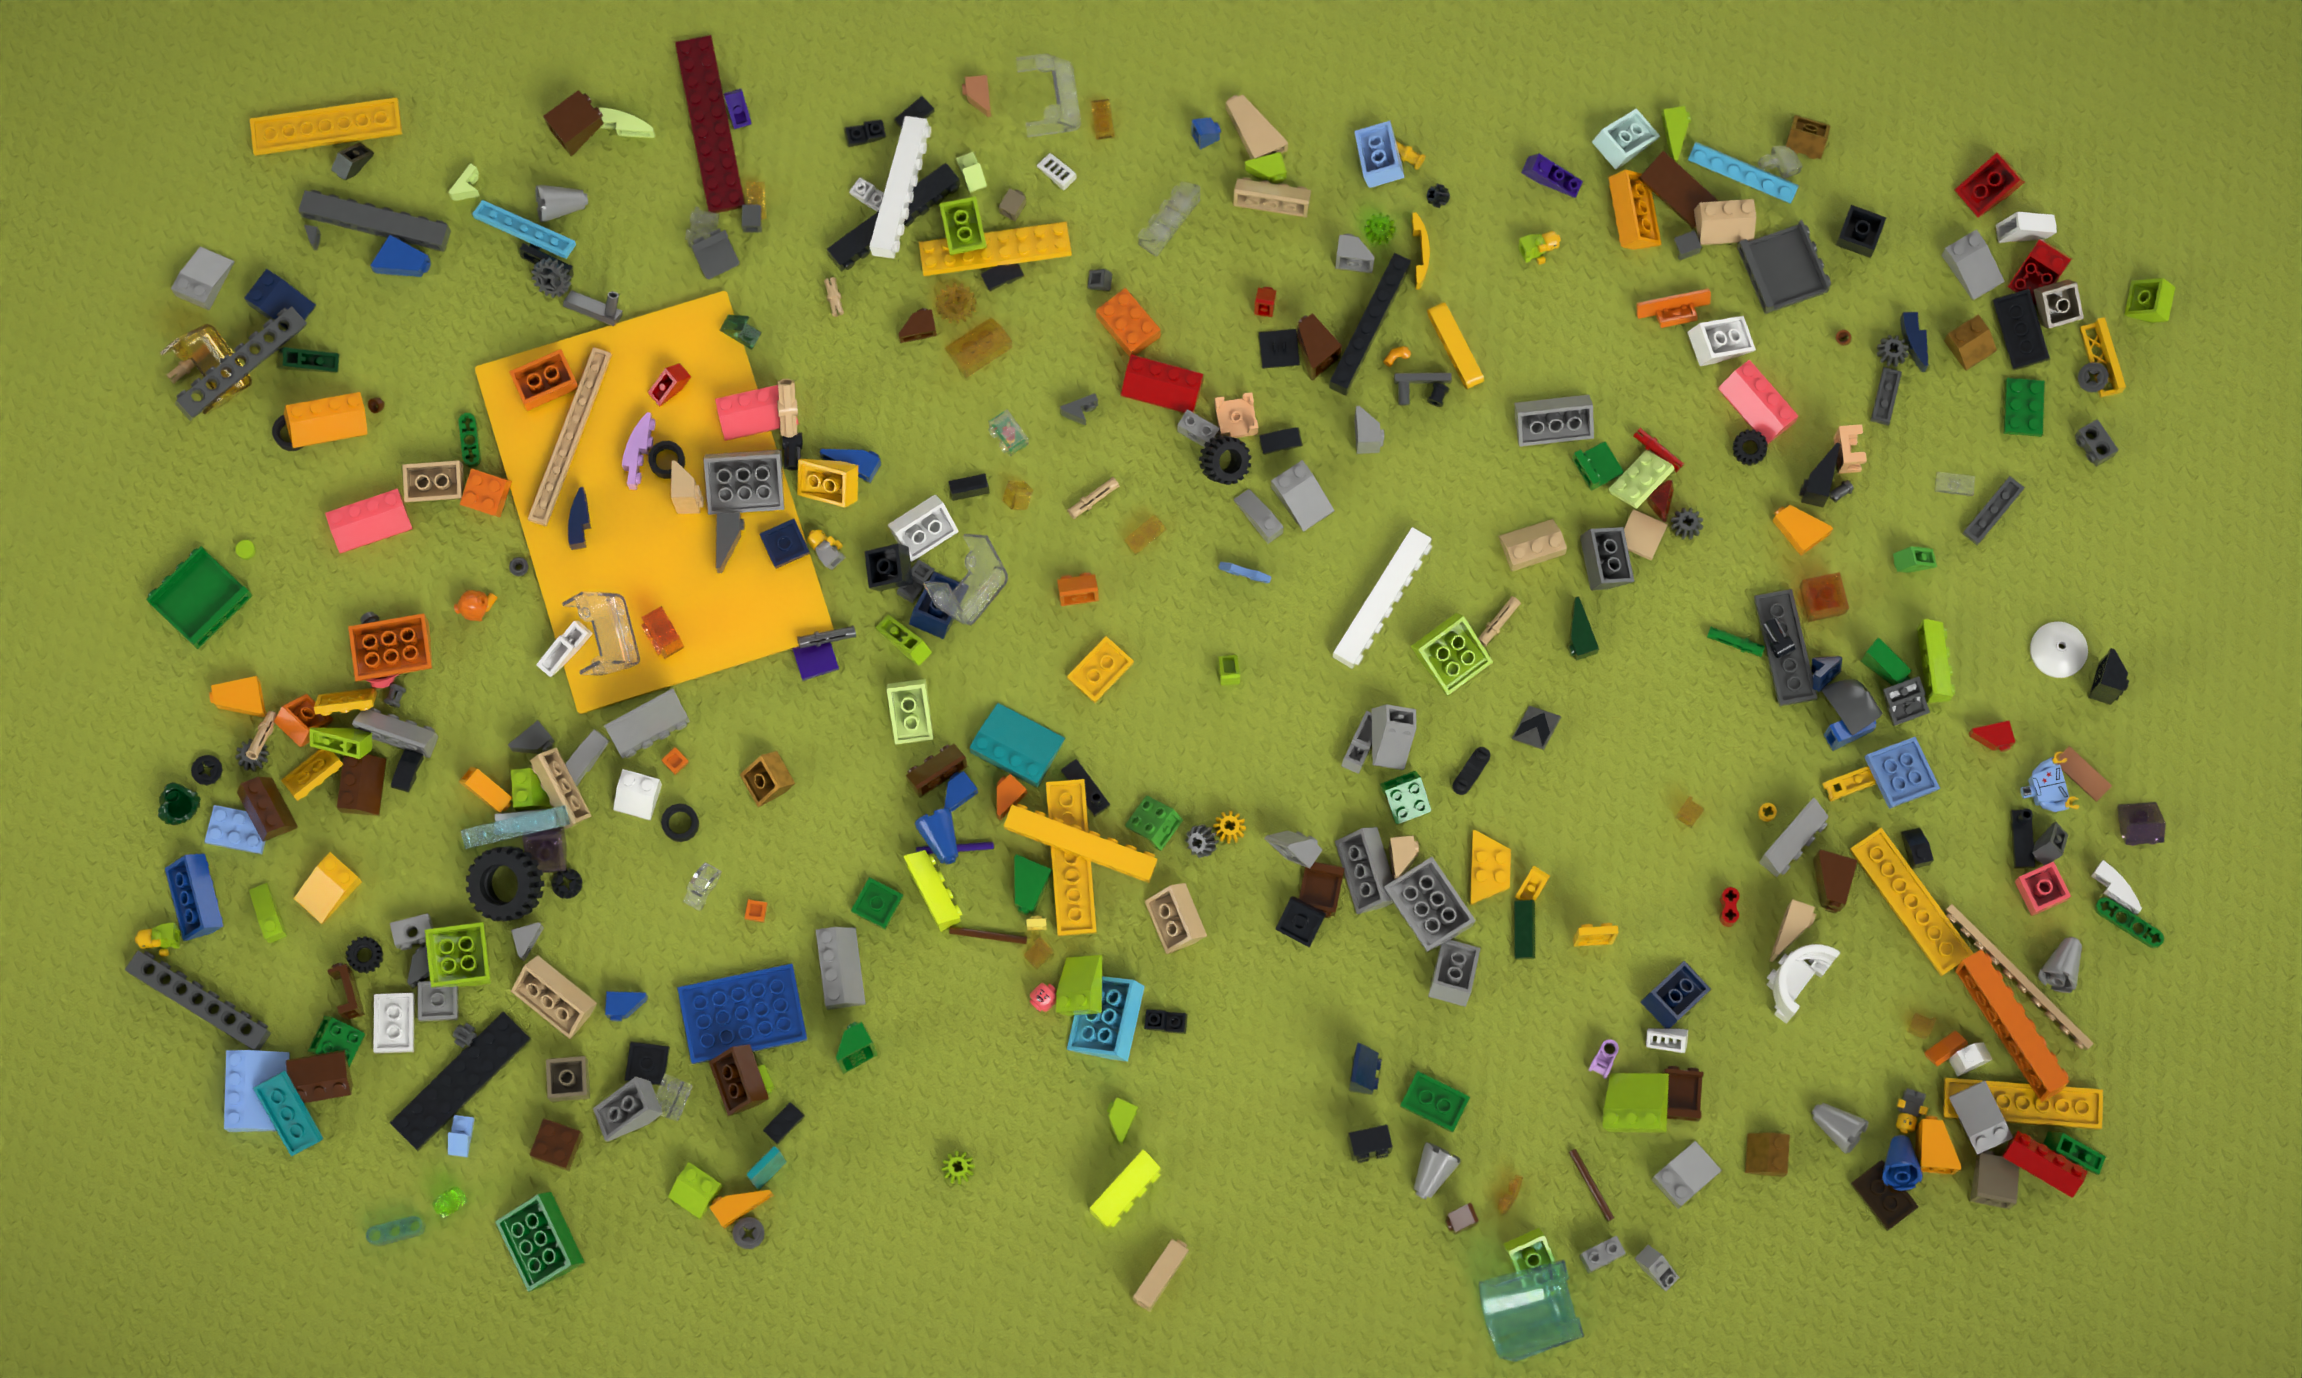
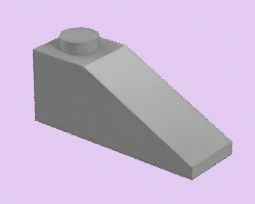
[1234,489,1284,544]

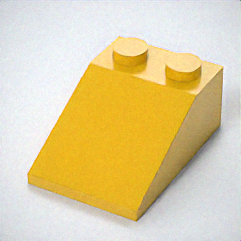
[797,459,858,508]
[294,852,362,924]

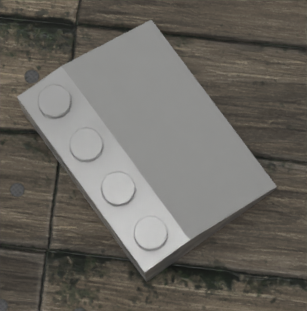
[703,450,784,515]
[604,688,690,759]
[1384,857,1476,952]

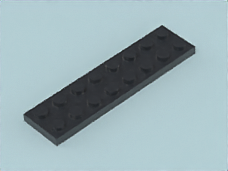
[390,1012,531,1151]

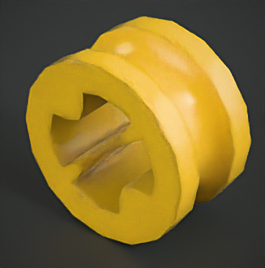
[1758,803,1777,822]

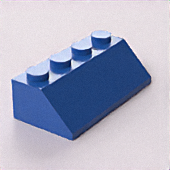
[165,854,223,941]

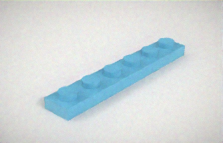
[1688,142,1799,204]
[472,200,576,259]

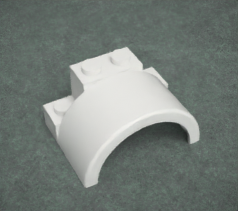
[1767,944,1841,1024]

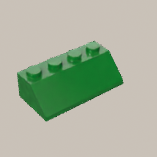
[836,1021,878,1074]

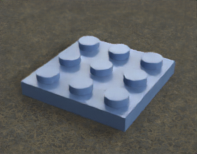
[1865,737,1940,809]

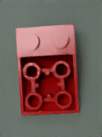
[2008,238,2073,305]

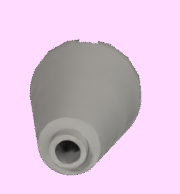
[535,185,588,222]
[2038,937,2082,993]
[1812,1103,1869,1154]
[1414,1142,1461,1199]

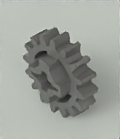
[531,258,571,298]

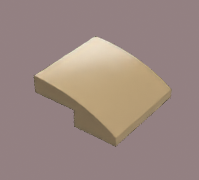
[1624,509,1668,561]

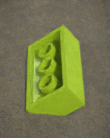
[1917,619,1955,703]

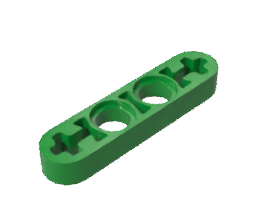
[2095,897,2164,948]

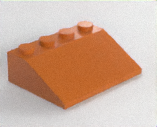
[348,613,432,682]

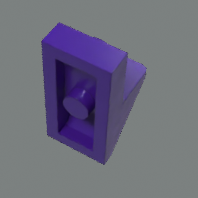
[724,88,752,129]

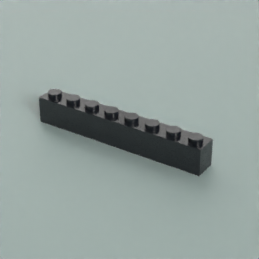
[827,163,960,272]
[1329,253,1411,396]

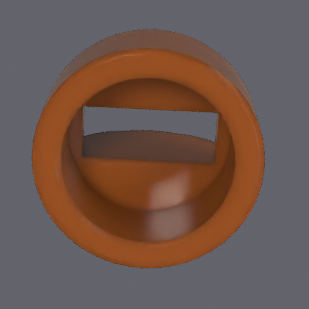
[1836,330,1852,346]

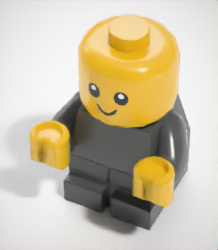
[1896,1088,1928,1134]

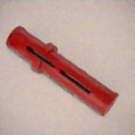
[1633,427,1684,473]

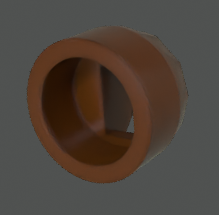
[368,397,385,413]

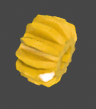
[1213,811,1246,844]

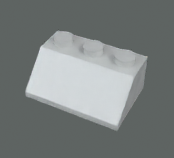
[888,495,959,562]

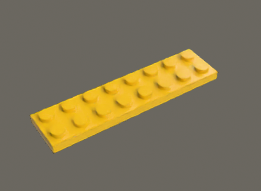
[250,97,402,156]
[919,222,1072,276]
[1046,779,1097,936]
[1849,827,1974,977]
[1943,1078,2103,1130]

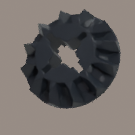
[191,755,223,786]
[551,868,583,899]

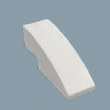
[536,621,593,677]
[2091,860,2142,915]

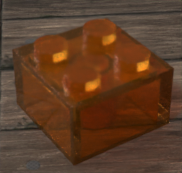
[1799,572,1849,622]
[641,606,684,659]

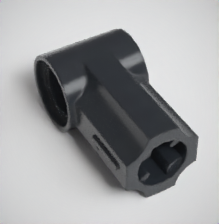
[782,432,803,471]
[1761,618,1795,659]

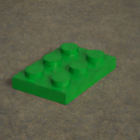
[2004,378,2045,437]
[1400,1071,1470,1133]

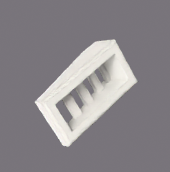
[1037,153,1077,191]
[1646,1029,1688,1053]

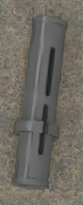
[797,625,856,649]

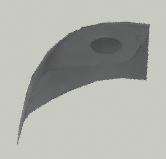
[1821,679,1883,736]

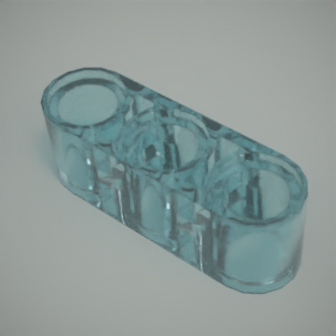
[366,1216,425,1246]

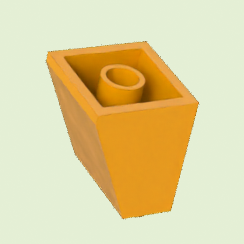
[1915,1116,1961,1175]

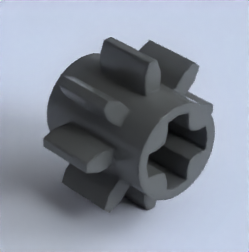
[452,1023,477,1048]

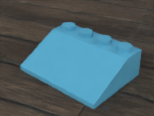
[1067,976,1145,1062]

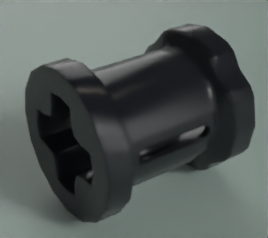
[1427,382,1449,407]

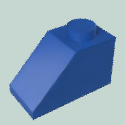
[1191,118,1221,150]
[944,771,978,813]
[605,992,648,1022]

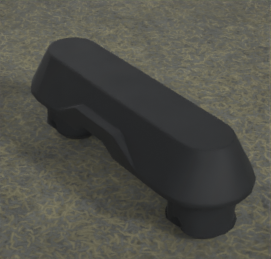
[1452,747,1491,795]

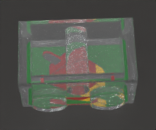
[988,409,1029,457]

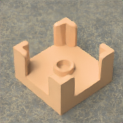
[1215,392,1258,438]
[1834,424,1867,474]

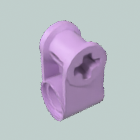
[1588,1039,1619,1079]

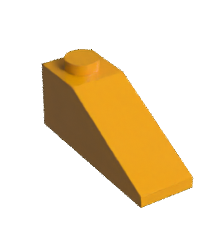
[710,1190,774,1229]

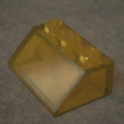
[945,318,1012,378]

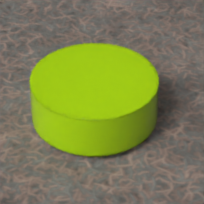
[235,540,256,560]

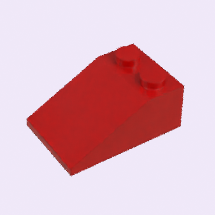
[1955,152,2025,218]

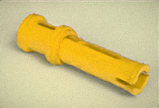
[1396,141,1426,170]

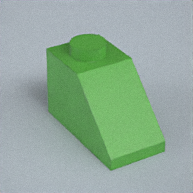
[1893,546,1937,573]

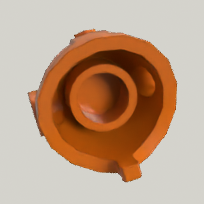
[454,590,488,622]

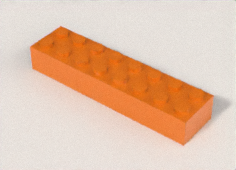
[1955,949,2070,1103]

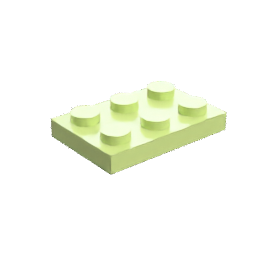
[1609,450,1674,509]

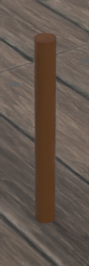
[949,926,1027,944]
[1569,1149,1614,1222]

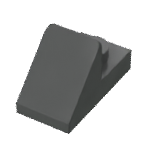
[1060,393,1098,425]

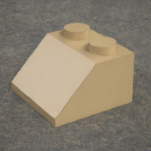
[1389,835,1419,880]

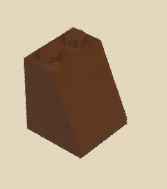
[543,90,604,156]
[1297,313,1342,381]
[1813,849,1858,913]

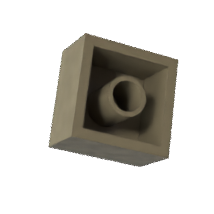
[2034,279,2084,329]
[546,1056,590,1102]

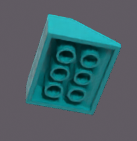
[969,703,1065,788]

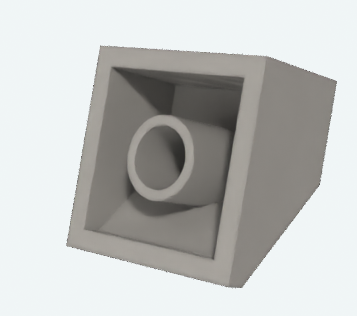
[1335,234,1374,273]
[1354,406,1384,454]
[1264,831,1323,868]

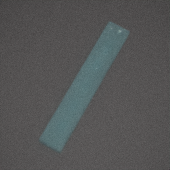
[460,805,570,849]

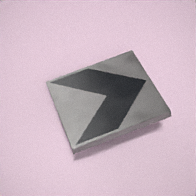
[1512,706,1561,750]

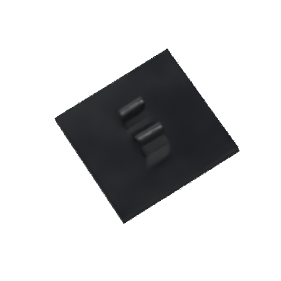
[1259,329,1300,369]

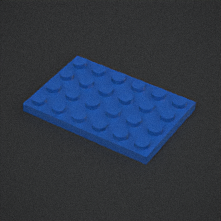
[677,964,808,1064]

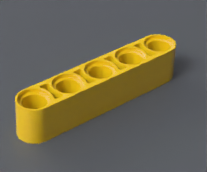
[1427,302,1484,389]

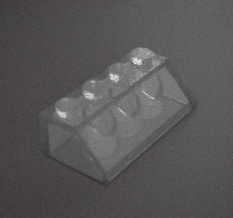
[1138,181,1201,257]

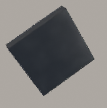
[1275,896,1326,948]
[625,1042,670,1086]

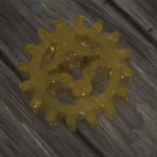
[936,283,977,324]

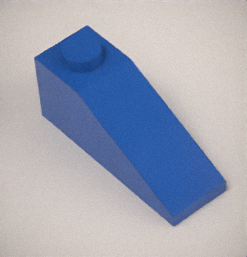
[820,449,881,483]

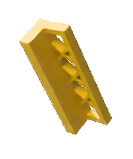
[2079,317,2126,398]

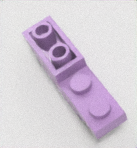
[622,412,655,490]

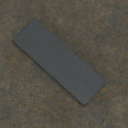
[1870,367,1902,426]

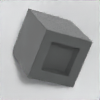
[742,205,762,232]
[1674,230,1702,260]

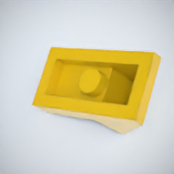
[1515,866,1550,901]

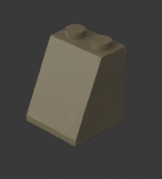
[1970,1151,2019,1209]

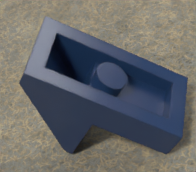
[1811,656,1842,692]

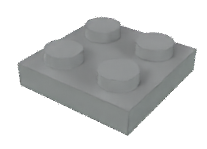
[418,981,458,1022]

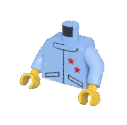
[2020,751,2080,812]

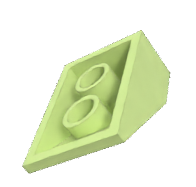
[887,679,933,745]

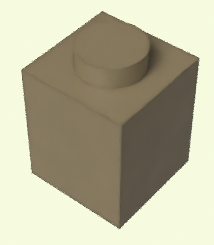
[999,188,1026,221]

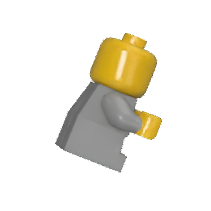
[807,529,846,570]

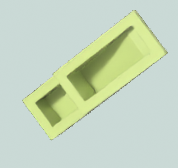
[599,107,655,138]

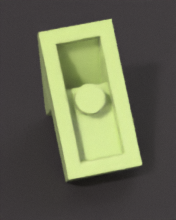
[956,152,987,193]
[448,163,480,201]

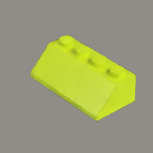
[903,850,962,932]
[1090,1150,1161,1229]

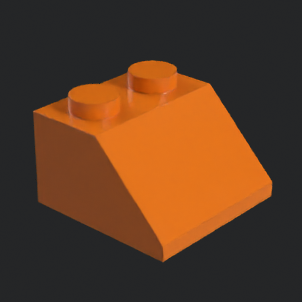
[1057,573,1099,606]
[274,694,333,747]

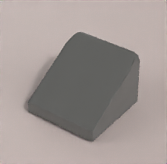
[304,225,321,251]
[1088,269,1112,291]

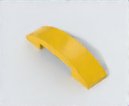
[1411,212,1430,290]

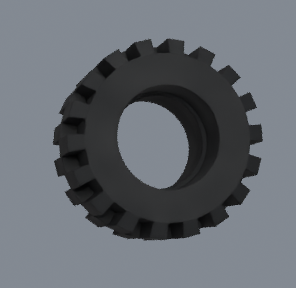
[1199,435,1251,485]

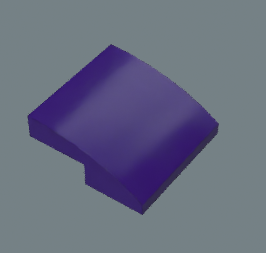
[792,642,839,681]

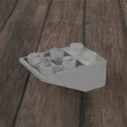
[1372,704,1416,770]

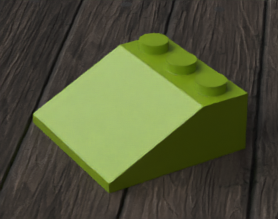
[1411,613,1493,695]
[425,922,492,988]
[1603,1073,1669,1133]

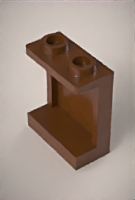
[1299,862,1345,918]
[327,963,365,1021]
[1662,1066,1704,1122]

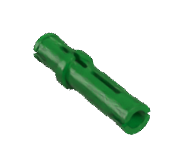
[1707,626,1765,657]

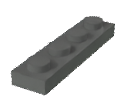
[1963,476,2025,546]

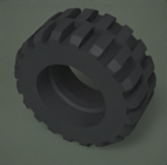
[466,846,544,921]

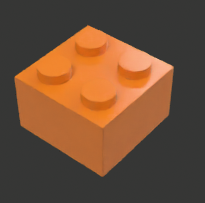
[459,468,512,517]

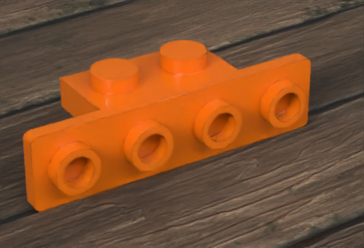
[1637,289,1711,328]

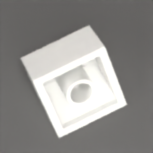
[613,769,662,821]

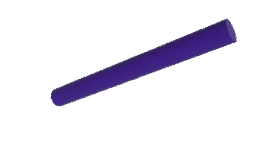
[916,842,994,854]

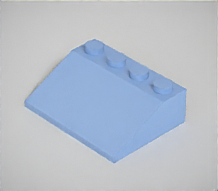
[224,1050,290,1132]

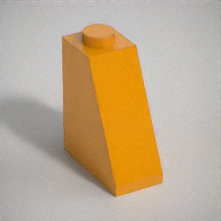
[1773,505,1833,556]
[209,676,266,718]
[458,767,512,813]

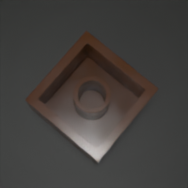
[529,1118,583,1171]

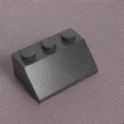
[1580,527,1635,590]

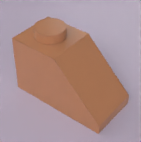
[962,75,991,117]

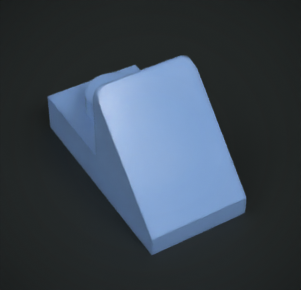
[448,1115,475,1157]

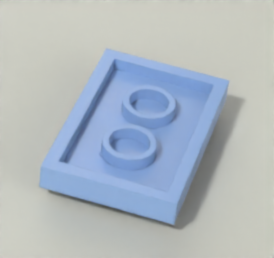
[204,805,266,854]

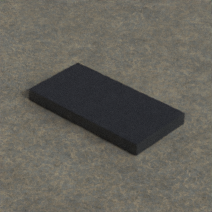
[1993,289,2050,371]

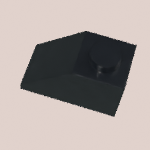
[1901,828,1934,869]

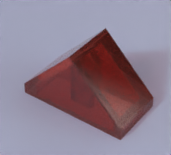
[1647,480,1674,522]

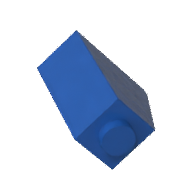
[370,235,431,277]
[1824,720,1876,751]

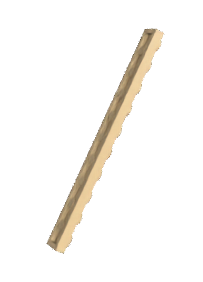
[528,347,612,527]
[1945,904,2094,1050]

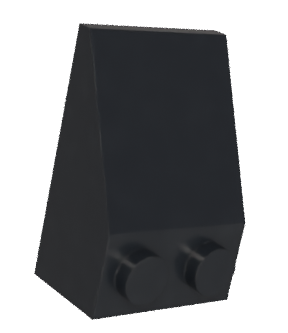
[1799,443,1841,507]

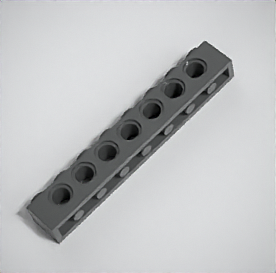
[175,306,307,421]
[125,951,271,1051]

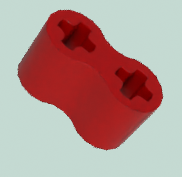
[1719,887,1740,927]

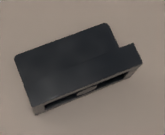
[948,474,989,501]

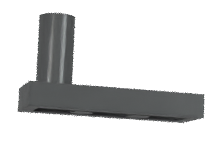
[563,290,623,326]
[1394,373,1452,405]

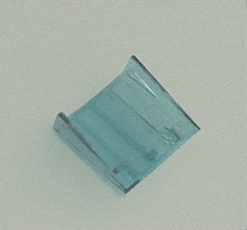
[1479,1260,1584,1362]

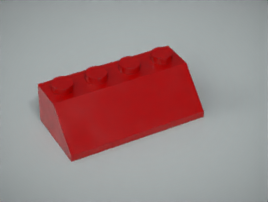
[1121,354,1204,413]
[2003,1131,2087,1198]

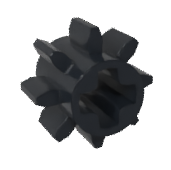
[1427,184,1450,208]

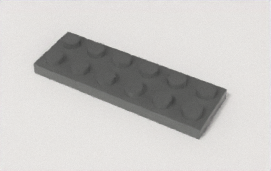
[1754,589,1818,707]

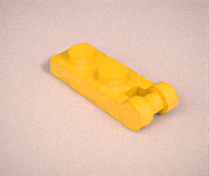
[1822,766,1877,802]

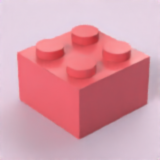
[2014,861,2071,916]

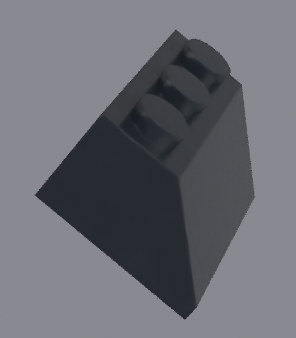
[2088,648,2129,705]

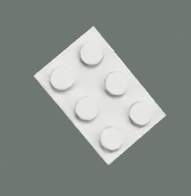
[374,993,414,1053]

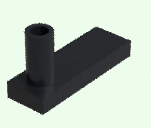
[520,243,574,281]
[1061,759,1110,817]
[2011,809,2035,868]

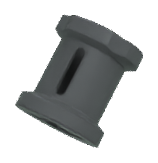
[383,684,406,708]

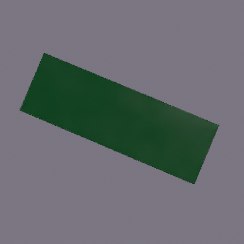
[1514,900,1535,960]

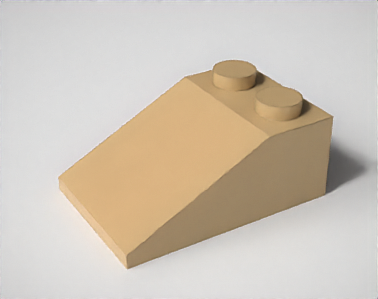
[1769,899,1816,962]

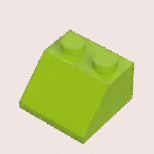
[2124,278,2175,323]
[511,768,554,812]
[668,1162,723,1219]

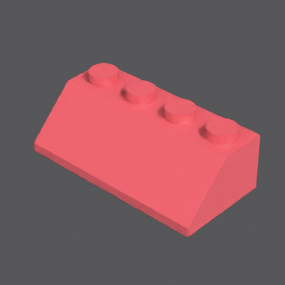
[1718,359,1798,444]
[715,385,799,441]
[325,489,413,554]

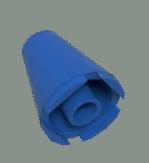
[915,808,958,865]
[1882,1135,1922,1190]

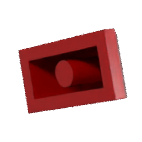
[1254,286,1277,318]
[648,363,691,406]
[1969,720,2015,752]

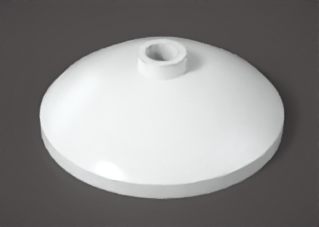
[2030,622,2088,678]

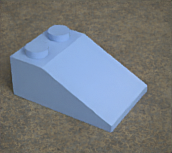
[1354,121,1405,188]

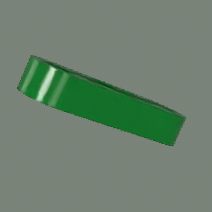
[459,413,481,468]

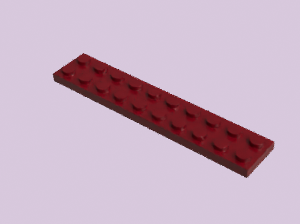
[675,35,745,215]

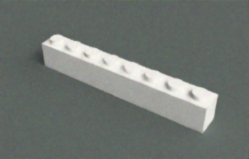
[869,116,931,259]
[1333,527,1432,669]

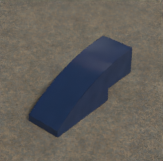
[1900,312,1928,372]
[568,487,591,550]

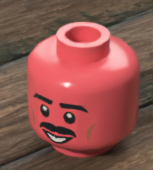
[1029,983,1057,1012]

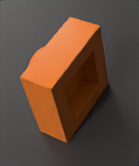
[661,747,689,775]
[745,899,768,923]

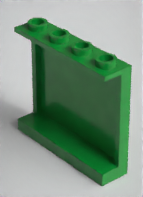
[146,546,252,649]

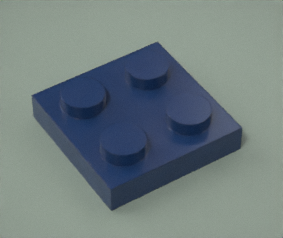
[760,519,810,569]

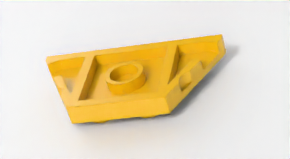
[1470,830,1511,905]

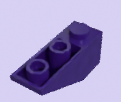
[1521,153,1583,198]

